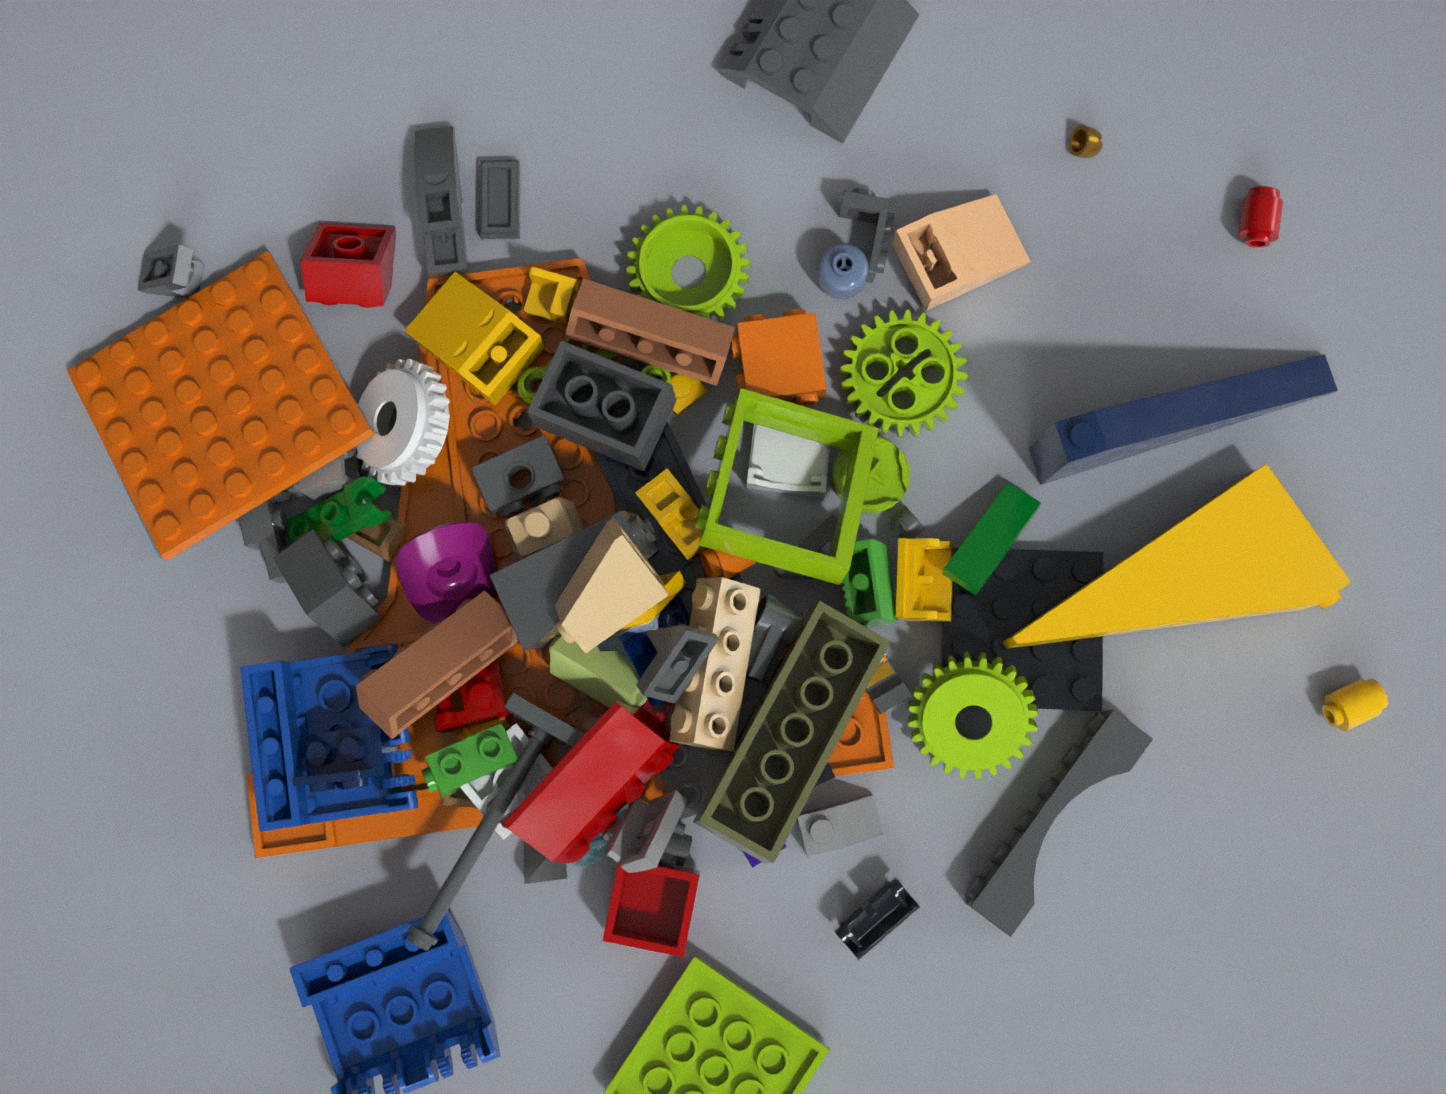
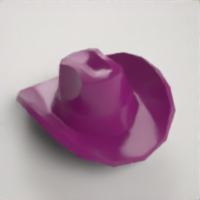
[396,521,498,623]

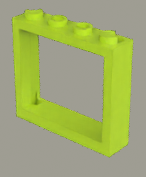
[695,388,879,585]

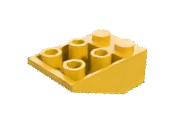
[404,272,546,406]

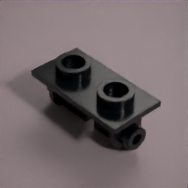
[834,878,920,960]

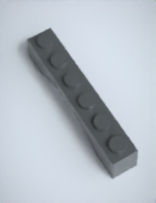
[965,710,1153,937]

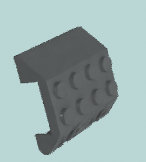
[718,0,919,144]

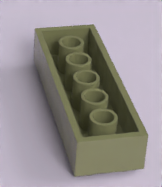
[693,601,891,863]

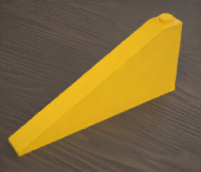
[1002,464,1351,649]

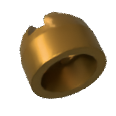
[1069,125,1103,158]

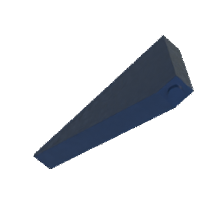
[1028,354,1338,485]

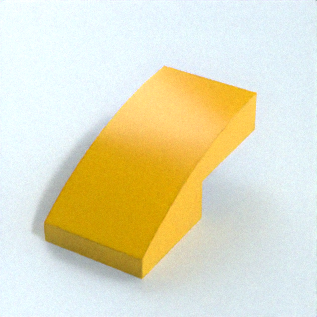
[635,468,706,561]

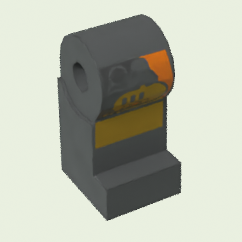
[866,654,913,714]

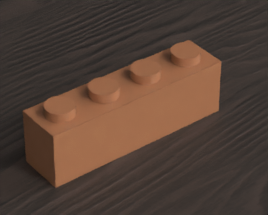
[565,278,735,386]
[356,590,518,739]

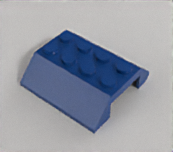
[240,644,419,832]
[289,910,500,1094]

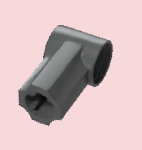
[746,596,803,684]

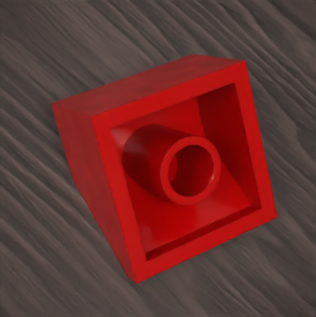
[300,223,396,308]

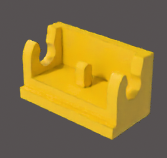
[896,538,953,622]

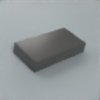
[480,160,520,239]

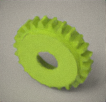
[626,205,750,321]
[908,652,1038,779]

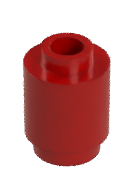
[1238,186,1283,248]

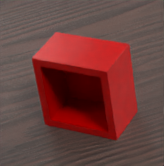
[602,863,701,957]

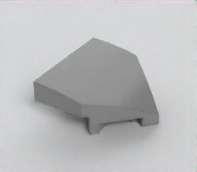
[602,790,688,873]

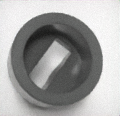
[890,505,925,539]

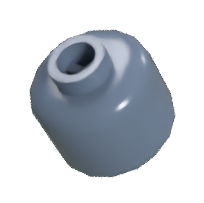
[817,243,869,299]

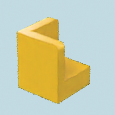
[524,267,579,326]

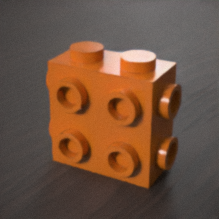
[731,309,827,406]

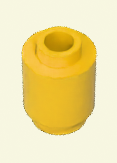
[1322,678,1388,731]

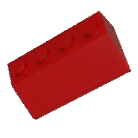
[503,701,680,864]

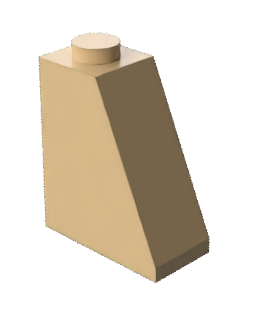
[555,517,669,654]

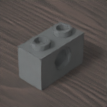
[471,435,568,518]

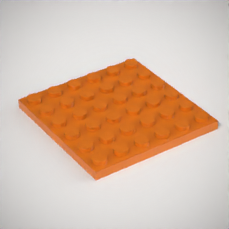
[67,250,375,561]

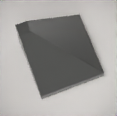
[524,841,567,884]

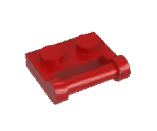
[433,658,509,733]

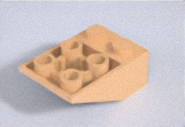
[892,194,1031,311]

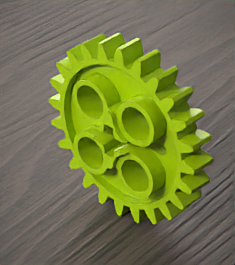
[840,310,968,438]

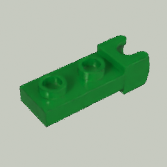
[286,476,392,545]

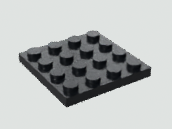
[941,547,1103,711]

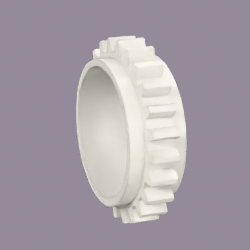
[356,359,450,486]

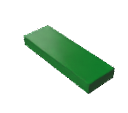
[942,482,1041,595]

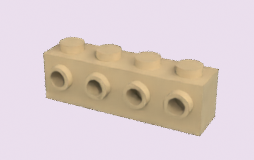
[669,577,760,752]

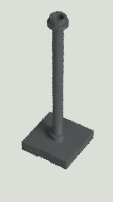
[406,693,585,951]

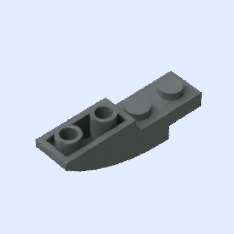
[415,126,469,278]
[240,484,294,583]

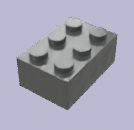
[527,341,677,471]

